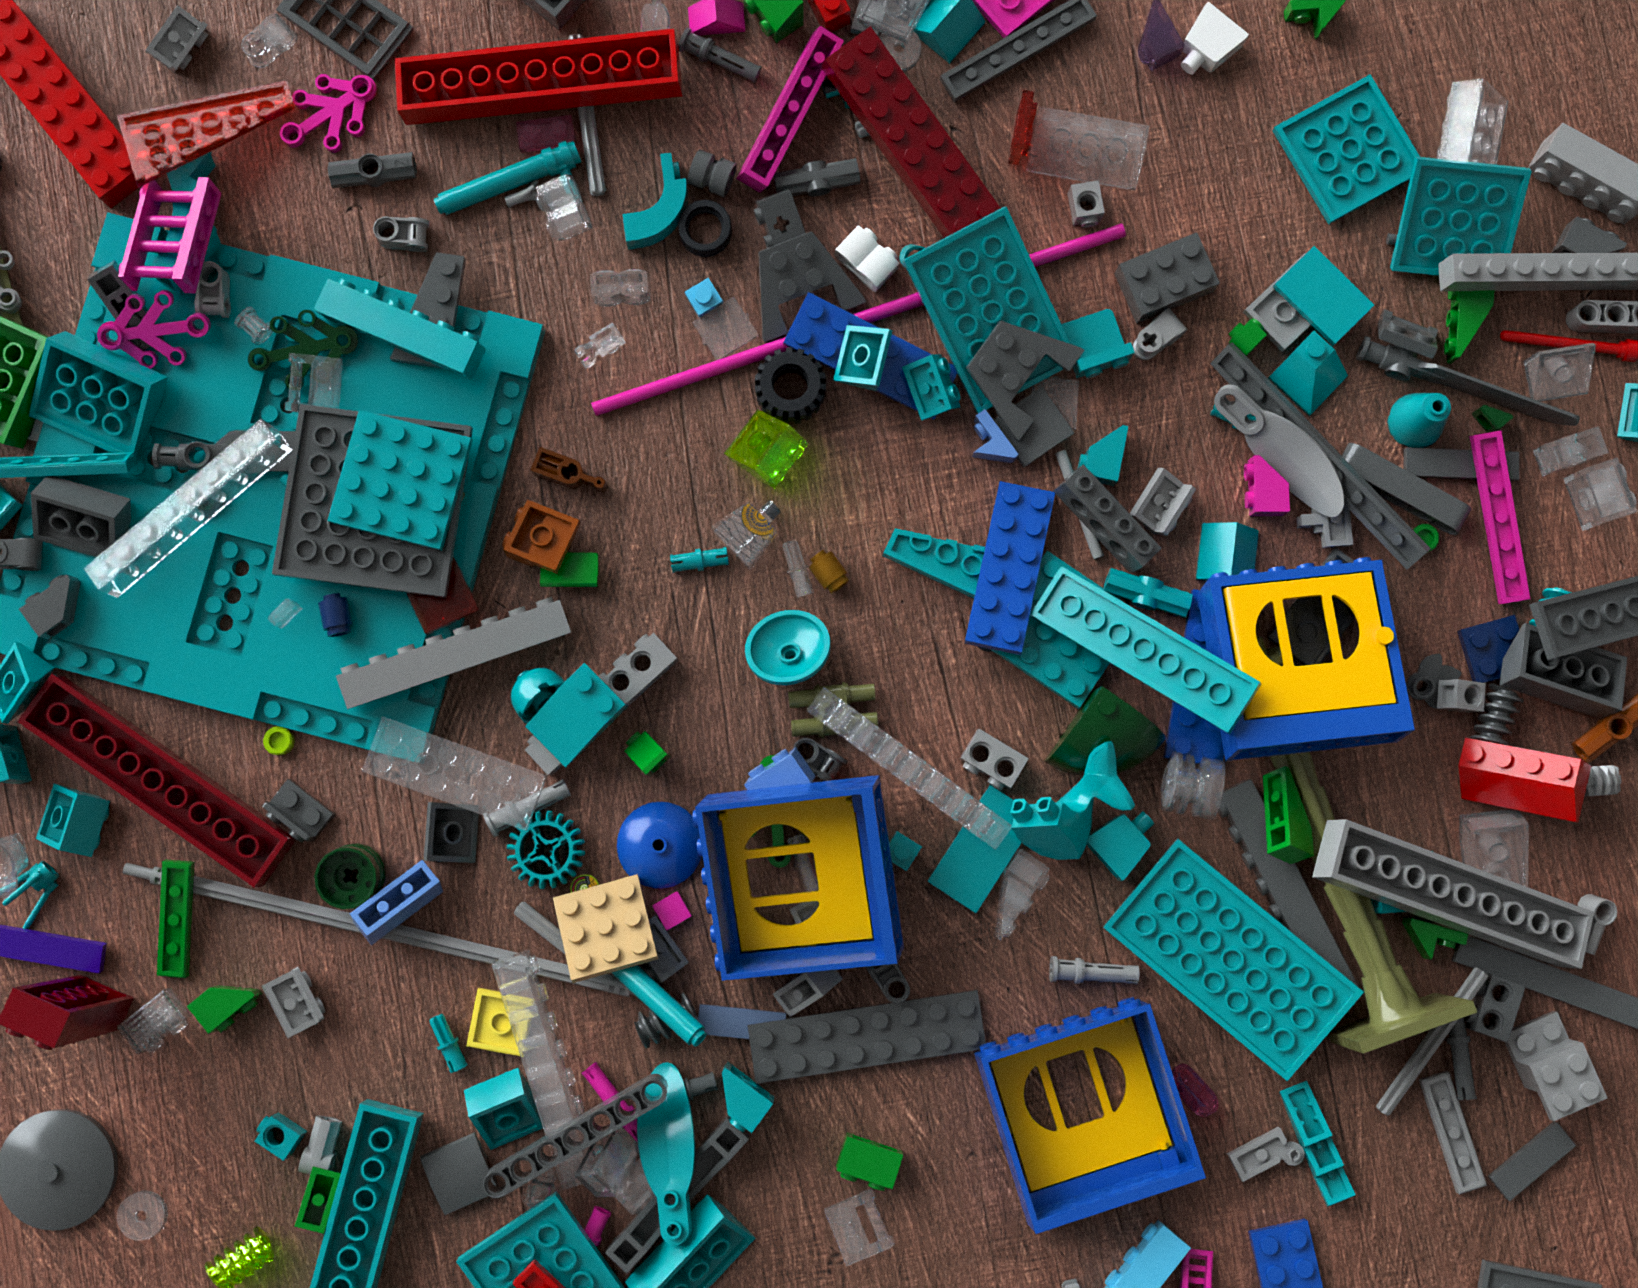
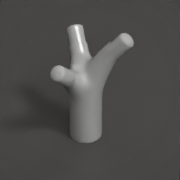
[505,180,551,208]

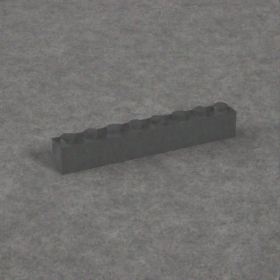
[1215,779,1359,987]

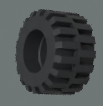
[755,347,826,425]

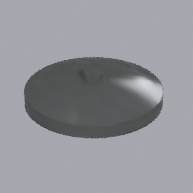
[0,1109,118,1231]

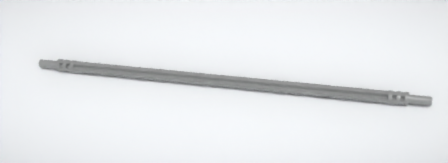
[123,863,635,997]

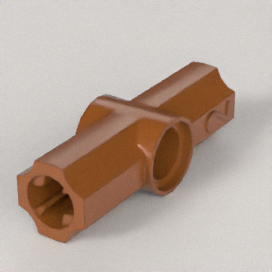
[1571,693,1638,763]

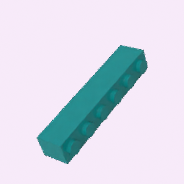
[313,279,486,380]

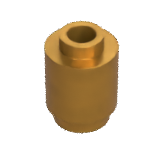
[809,550,850,594]

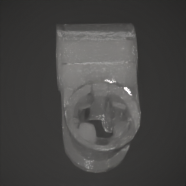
[241,13,297,68]

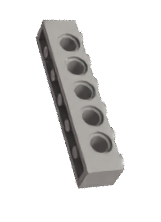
[525,633,679,776]

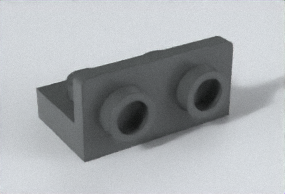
[262,779,335,843]
[638,916,689,984]

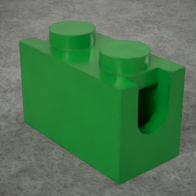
[836,1132,903,1191]

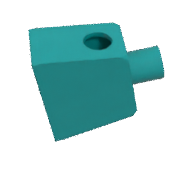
[1086,811,1154,881]

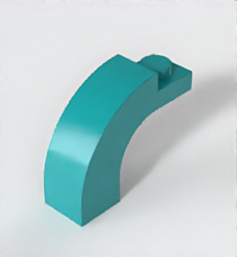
[622,153,688,250]

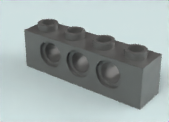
[1053,464,1161,574]

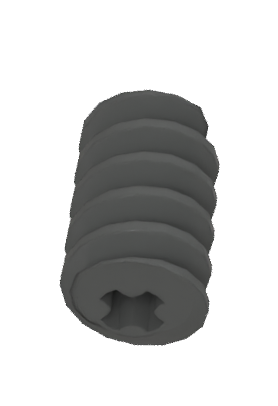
[1470,684,1524,745]
[634,992,699,1049]

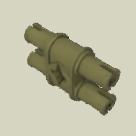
[788,682,878,739]

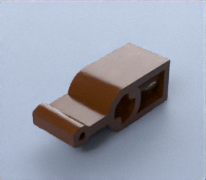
[530,447,608,493]

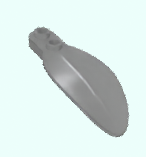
[1214,384,1345,517]

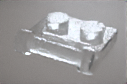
[285,353,343,412]
[824,1188,895,1267]

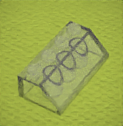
[1437,78,1509,165]
[1026,106,1150,190]

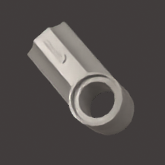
[1577,894,1618,955]
[298,1115,342,1175]

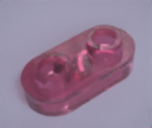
[1171,1063,1218,1118]

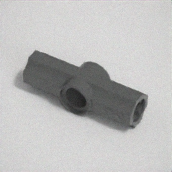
[328,152,417,188]
[774,158,860,197]

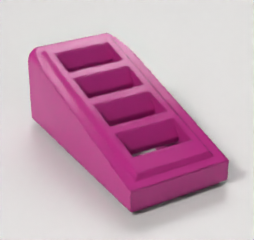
[1179,1249,1213,1288]

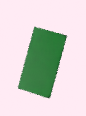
[540,552,600,587]

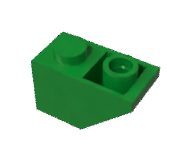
[187,985,263,1034]

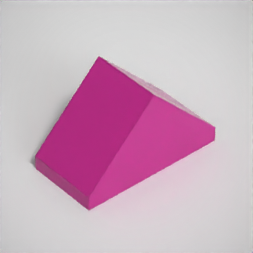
[688,0,745,35]

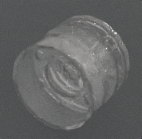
[1161,752,1225,820]

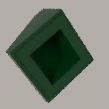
[1472,405,1514,433]

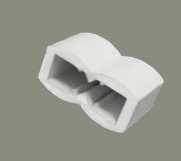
[834,226,899,292]

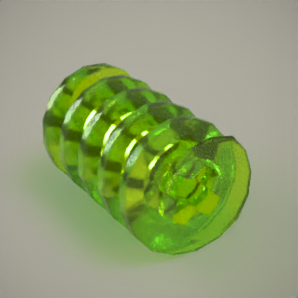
[205,1226,274,1288]

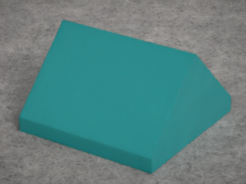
[908,0,986,64]
[833,325,893,391]
[1195,522,1259,581]
[0,642,54,724]

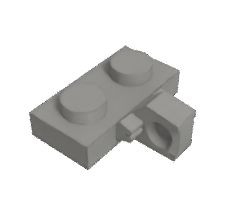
[1296,505,1353,548]

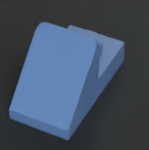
[972,409,1019,463]

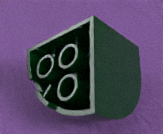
[1044,686,1166,776]

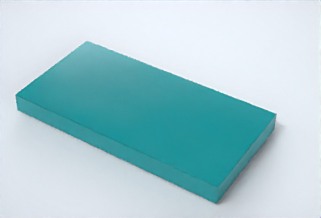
[927,785,1021,913]

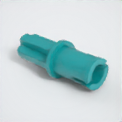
[429,1014,468,1073]

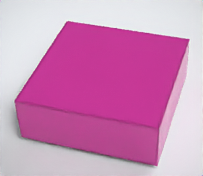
[652,891,692,931]

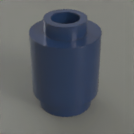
[318,593,353,637]

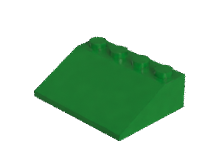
[0,316,49,449]

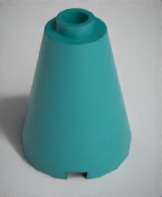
[1387,393,1451,448]

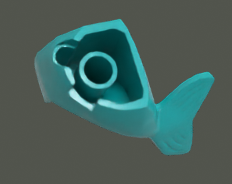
[1010,741,1135,860]

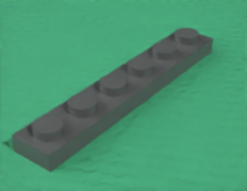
[940,0,1097,103]

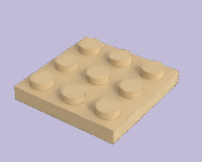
[553,874,659,983]

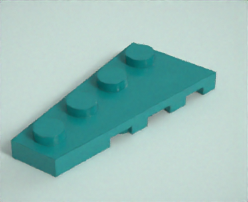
[882,528,985,599]

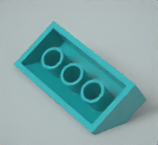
[625,1194,755,1288]

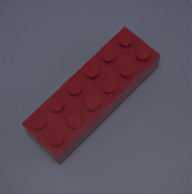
[0,975,134,1050]

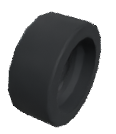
[678,200,732,257]

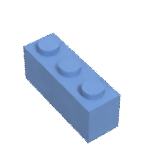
[350,860,443,945]

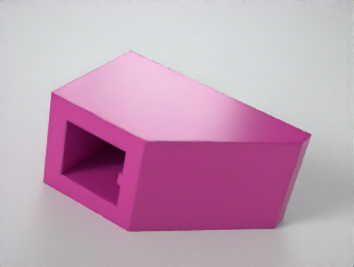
[1244,455,1290,516]

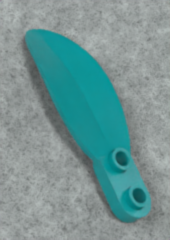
[637,1062,695,1245]

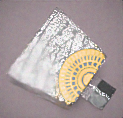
[711,500,781,570]

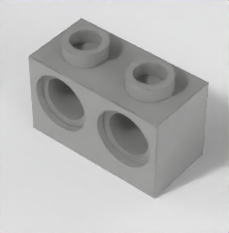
[959,729,1029,791]

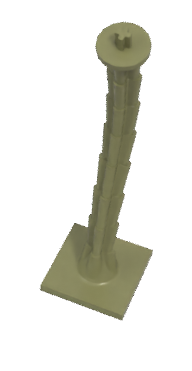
[1234,637,1477,1054]

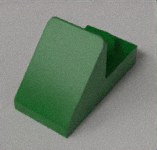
[1284,0,1346,39]
[1402,917,1468,960]

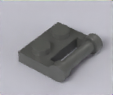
[1378,309,1438,359]

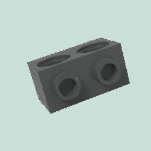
[1465,974,1525,1043]

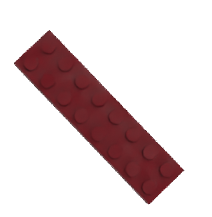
[821,26,1001,238]

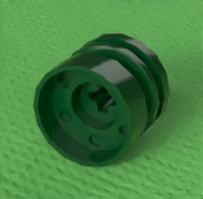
[314,843,386,909]

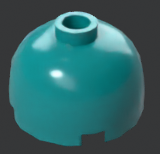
[510,667,565,724]

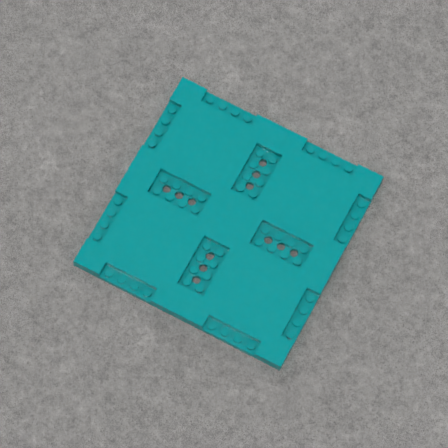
[0,212,546,764]

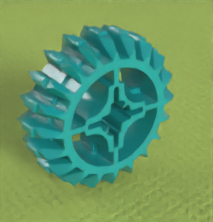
[507,811,586,889]

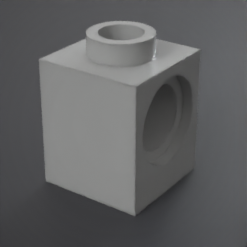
[1067,180,1105,228]
[1437,679,1486,713]

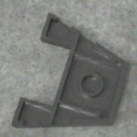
[758,231,866,342]
[966,321,1084,441]

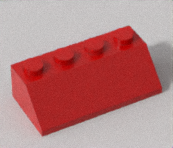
[1458,738,1592,823]

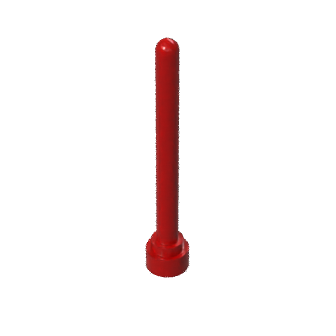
[1500,330,1638,363]

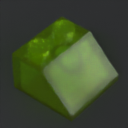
[724,410,808,489]

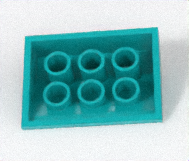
[29,331,168,456]

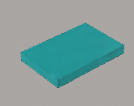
[1273,246,1374,346]

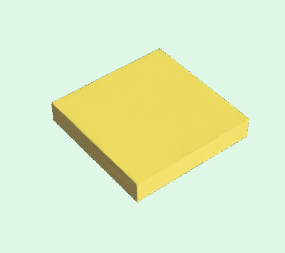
[466,988,536,1057]

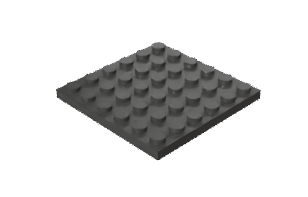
[272,404,473,598]

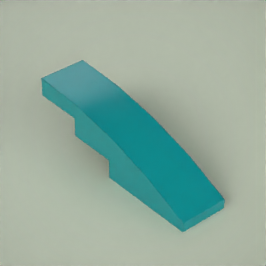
[1279,1080,1356,1207]

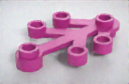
[280,74,377,153]
[97,290,211,369]

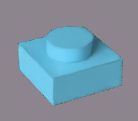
[684,278,723,318]

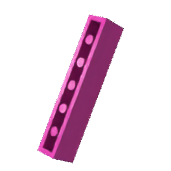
[736,26,844,193]

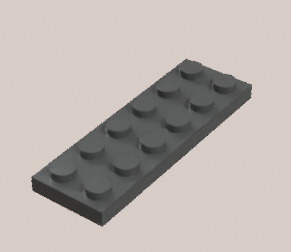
[1529,576,1638,660]

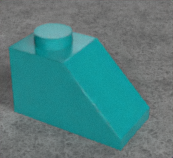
[1078,425,1129,486]

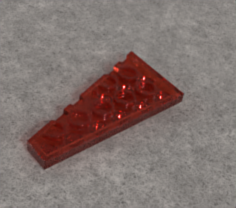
[117,80,295,188]

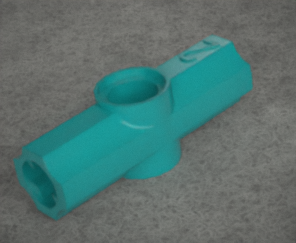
[1104,568,1193,618]

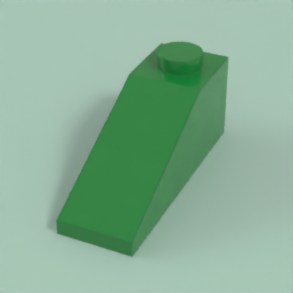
[1263,766,1314,864]

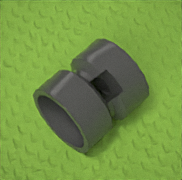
[687,149,737,198]

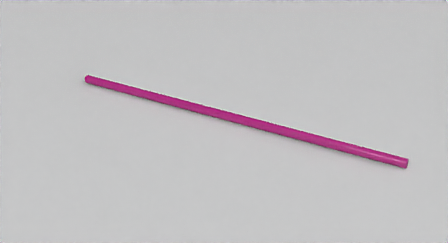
[591,223,1126,416]

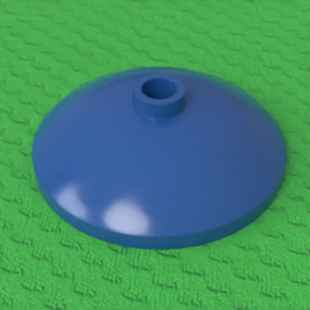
[617,802,701,888]

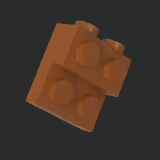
[502,499,581,574]

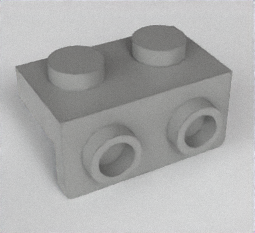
[145,5,209,73]
[1129,467,1196,536]
[262,967,325,1038]

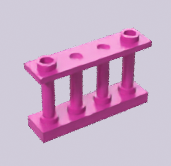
[118,176,221,294]

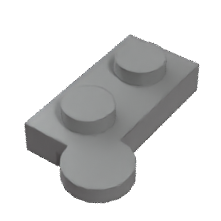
[1227,1127,1305,1182]

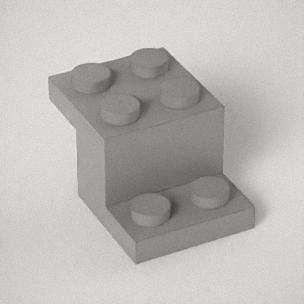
[1505,1011,1607,1121]

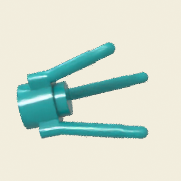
[0,861,59,929]

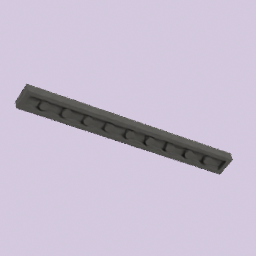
[1210,342,1431,570]

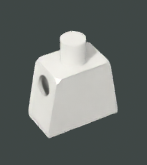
[1181,2,1249,75]

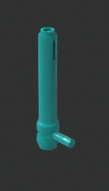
[434,140,582,215]
[611,965,707,1047]

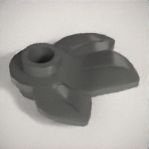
[1406,653,1462,709]

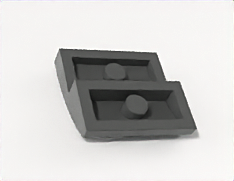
[994,387,1074,468]
[420,1132,499,1215]

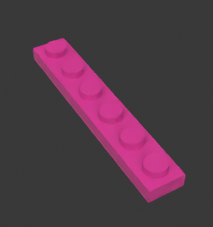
[1469,431,1530,604]

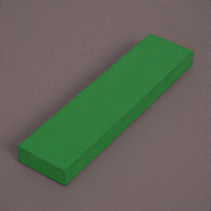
[157,859,195,978]

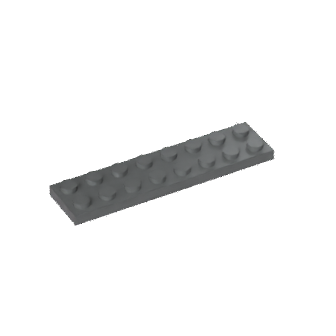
[747,990,986,1084]

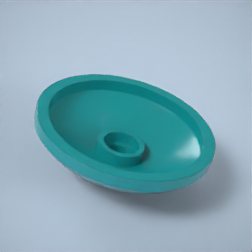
[745,610,831,685]

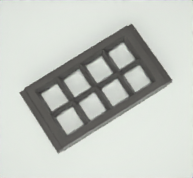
[276,0,414,81]

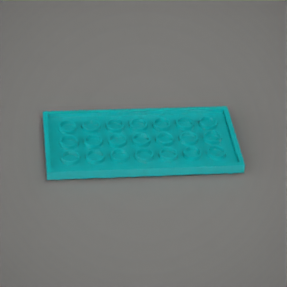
[1103,838,1364,1081]

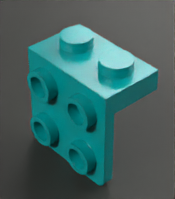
[1062,309,1135,379]

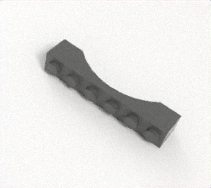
[605,1115,750,1274]

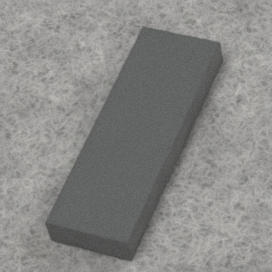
[1487,1121,1576,1201]

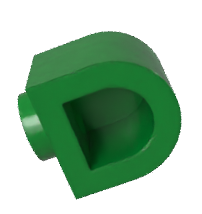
[1228,318,1267,356]

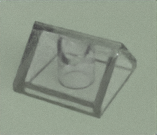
[1523,343,1596,401]

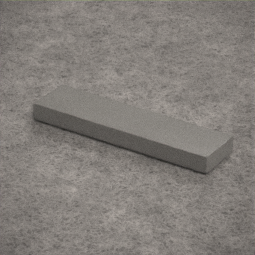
[1419,1071,1487,1195]

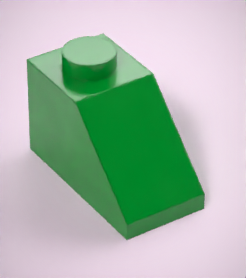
[625,731,671,777]
[294,1166,341,1234]

